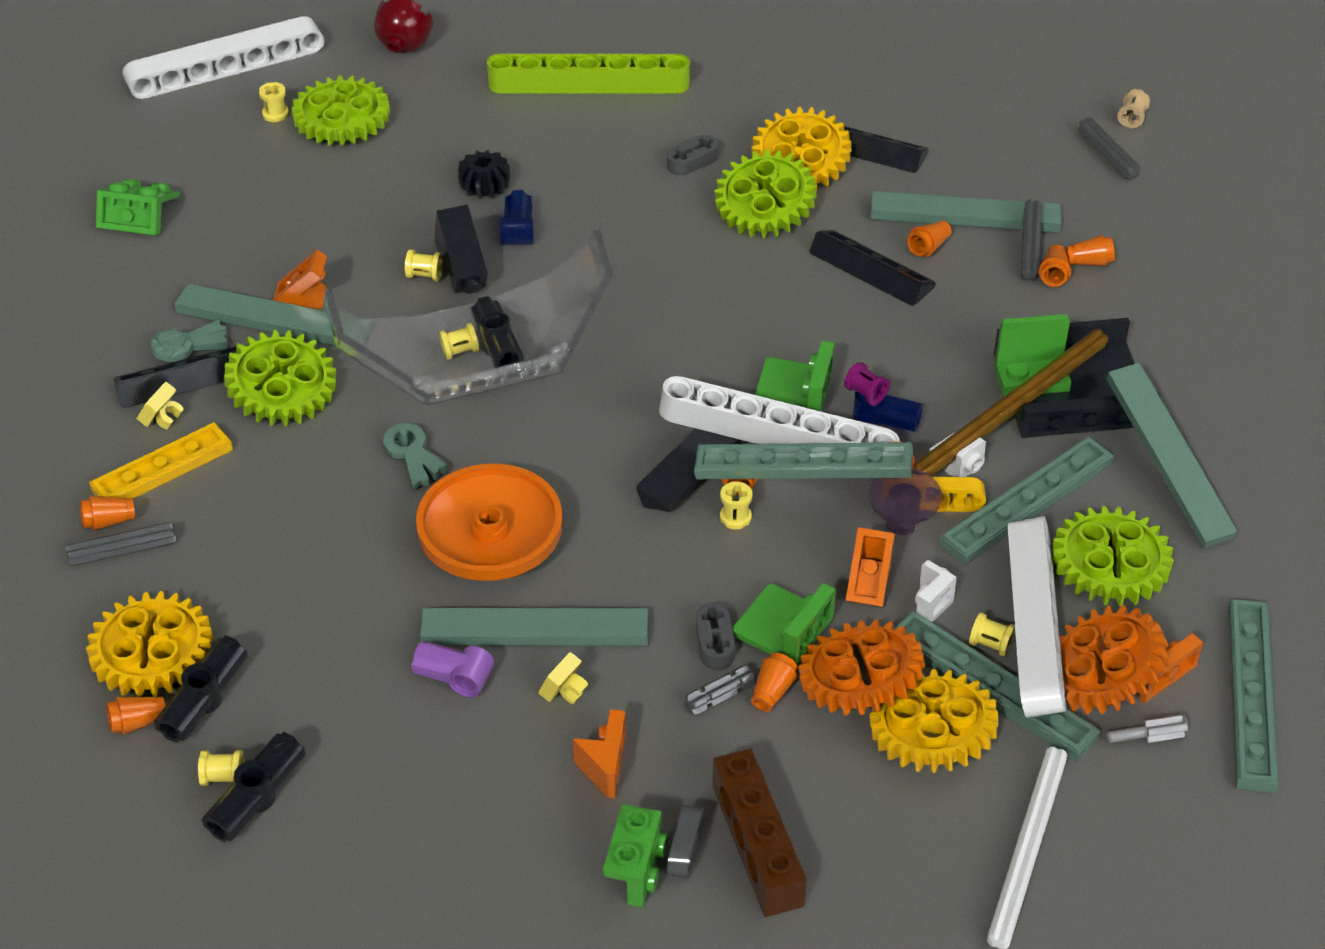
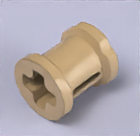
[1117,89,1150,129]

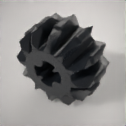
[458,149,510,199]

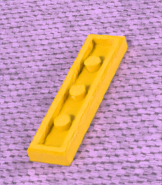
[89,422,233,499]

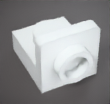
[929,433,986,477]
[915,560,957,622]

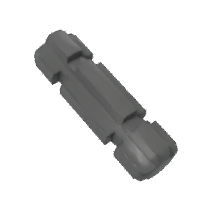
[685,665,755,715]

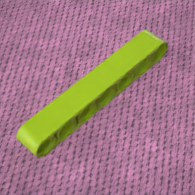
[486,54,690,94]

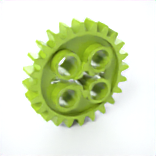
[291,75,390,146]
[714,149,817,239]
[224,330,336,426]
[1052,506,1174,606]

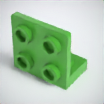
[96,179,180,235]
[994,314,1071,397]
[755,340,835,412]
[732,583,836,664]

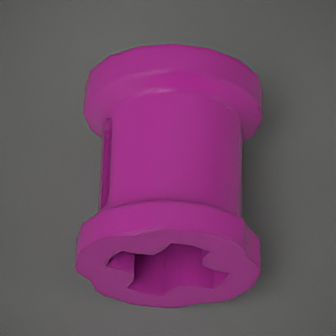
[844,362,890,406]

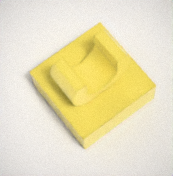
[136,382,184,430]
[538,652,588,704]

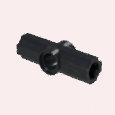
[471,296,524,375]
[154,635,248,743]
[202,731,305,843]

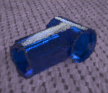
[500,190,534,245]
[853,391,923,432]

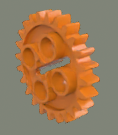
[1059,605,1169,715]
[798,619,925,716]

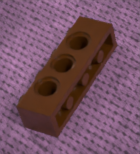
[712,748,806,917]

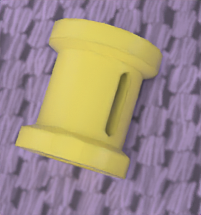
[259,82,289,122]
[405,249,443,281]
[439,323,479,360]
[720,482,753,530]
[969,613,1016,657]
[198,750,245,786]

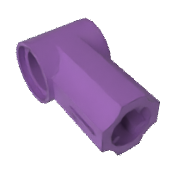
[411,641,495,698]

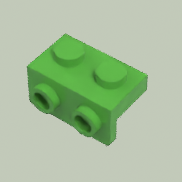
[603,804,668,908]

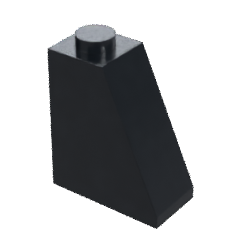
[434,204,488,294]

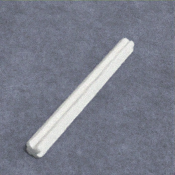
[987,746,1067,949]

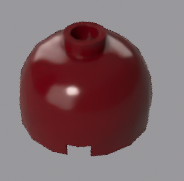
[374,0,434,53]

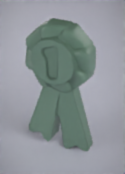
[150,320,227,362]
[383,423,447,490]

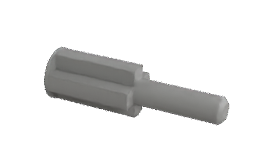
[1106,714,1188,743]

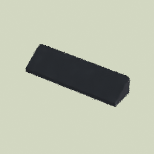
[844,126,929,173]
[810,230,936,306]
[113,344,246,408]
[636,428,742,512]

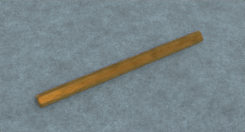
[912,329,1108,477]

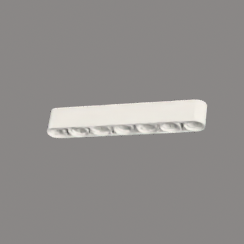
[123,16,324,99]
[659,376,900,444]
[1008,516,1066,718]

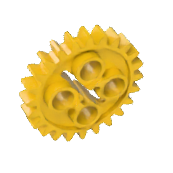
[751,106,851,191]
[86,591,214,697]
[870,669,999,773]

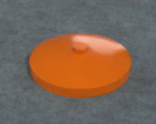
[416,463,563,581]

